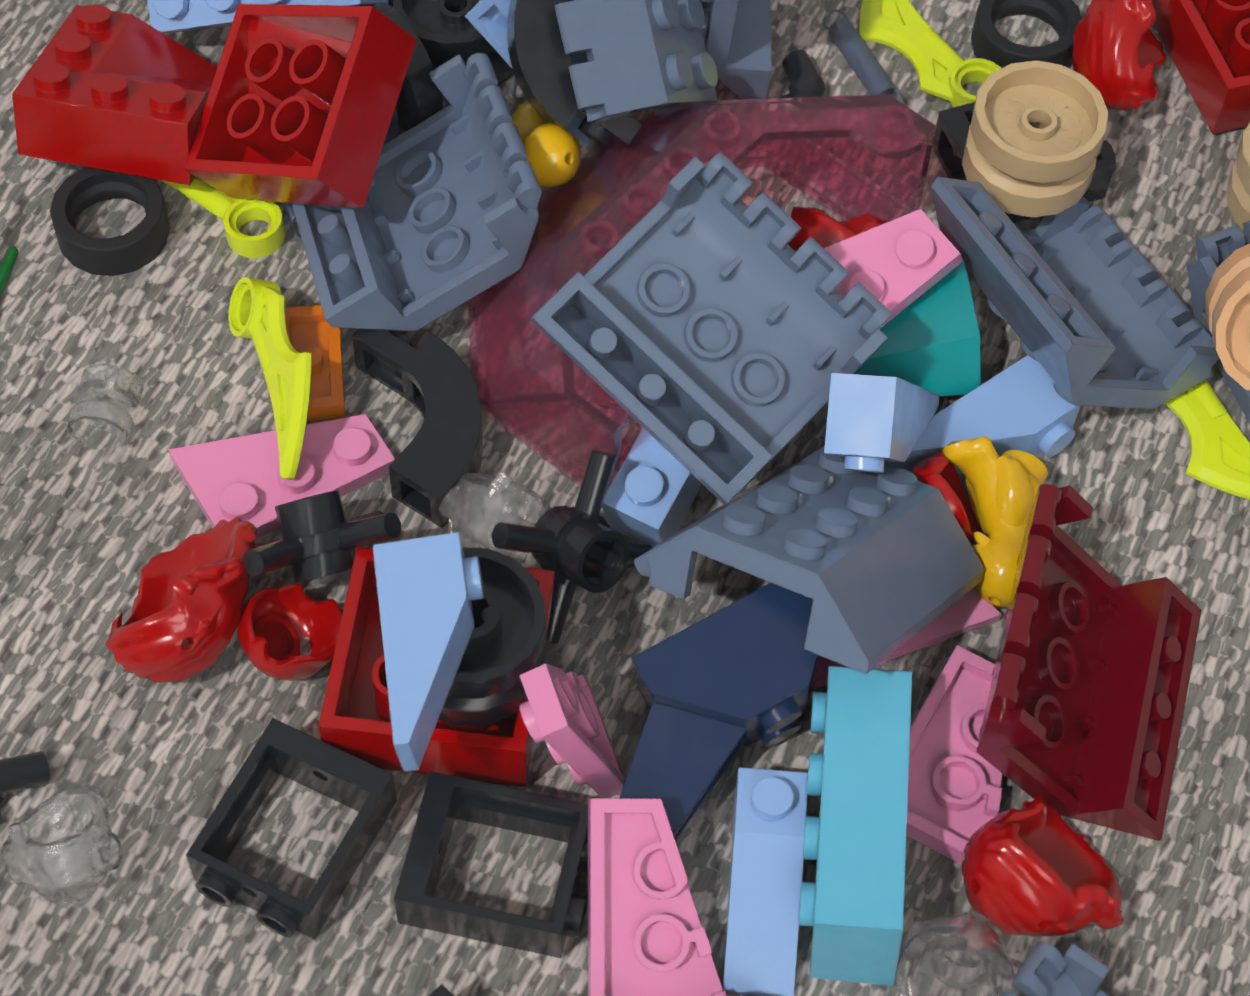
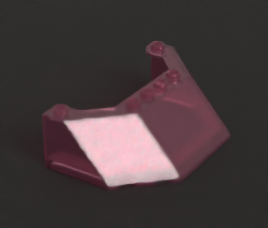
[468,94,937,491]

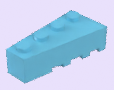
[799,666,912,986]

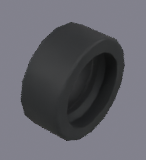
[971,0,1082,68]
[50,167,170,276]

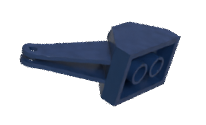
[619,583,822,841]

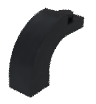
[507,0,642,149]
[352,328,483,528]

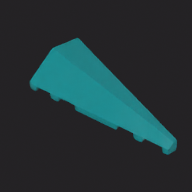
[828,260,981,402]

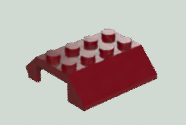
[976,484,1201,841]

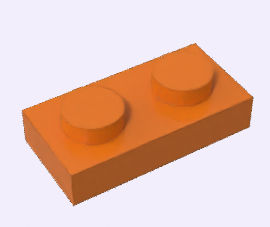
[285,305,346,422]

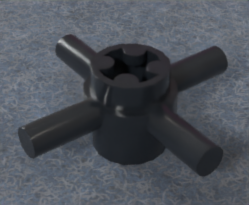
[491,449,653,644]
[243,489,402,583]

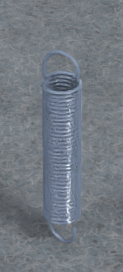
[823,9,902,116]

